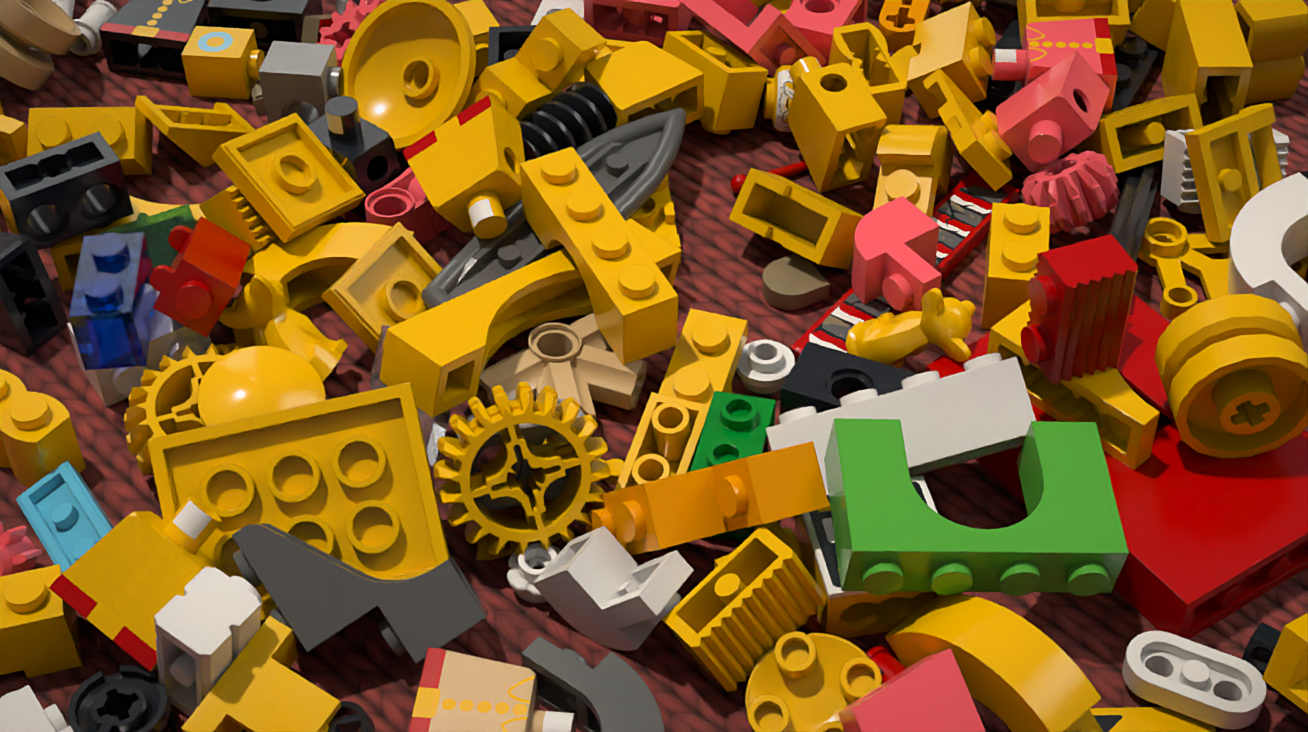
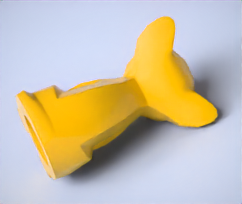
[219,274,349,382]
[845,288,976,368]

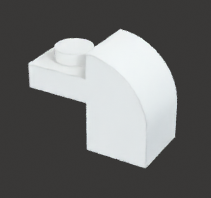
[533,526,694,651]

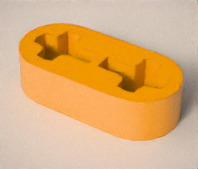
[878,0,931,52]

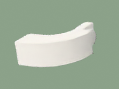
[1227,172,1308,354]

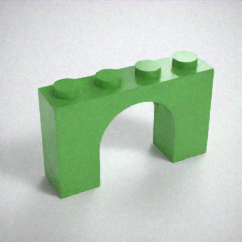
[824,418,1129,596]

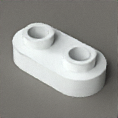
[1122,631,1267,729]

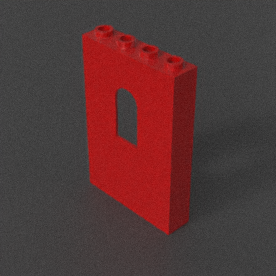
[926,294,1308,640]

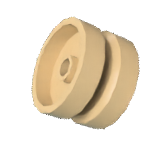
[0,0,81,90]

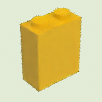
[1161,0,1253,127]

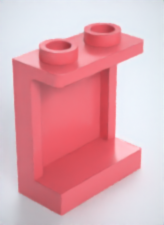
[678,0,827,78]

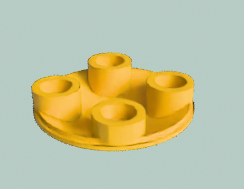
[197,346,326,426]
[745,631,883,732]

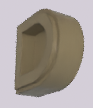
[762,253,830,310]

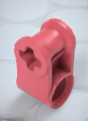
[365,167,453,246]

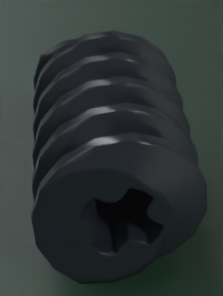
[519,81,618,162]

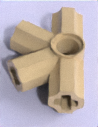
[476,312,647,443]

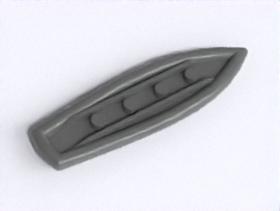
[421,108,687,309]

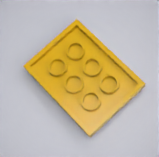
[147,382,450,621]

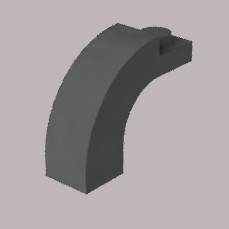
[521,635,665,732]

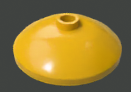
[339,0,476,151]

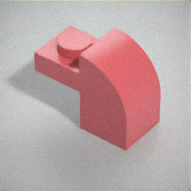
[851,196,942,313]

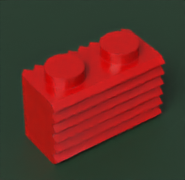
[1021,234,1138,385]

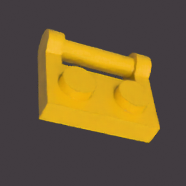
[1184,103,1283,243]

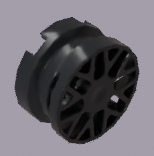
[67,665,178,732]

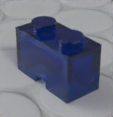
[69,232,157,370]

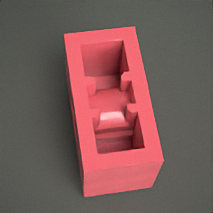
[583,0,693,46]

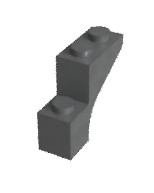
[232,523,489,663]

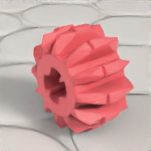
[1021,151,1120,234]

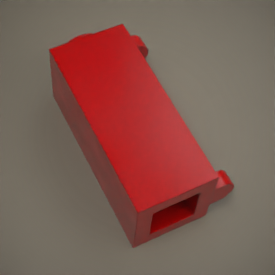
[149,216,251,338]

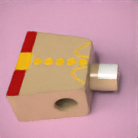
[408,648,576,732]

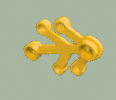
[1137,217,1308,321]

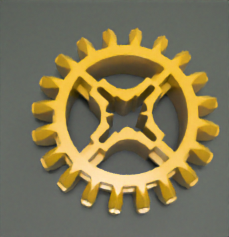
[124,343,239,484]
[432,382,611,557]

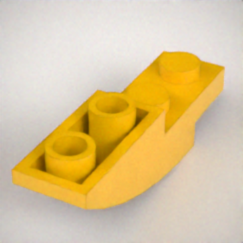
[614,308,749,491]

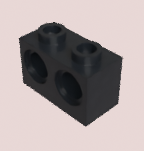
[0,131,134,250]

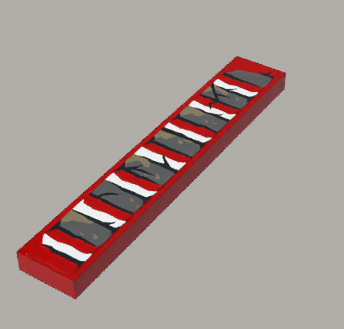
[790,170,1020,362]

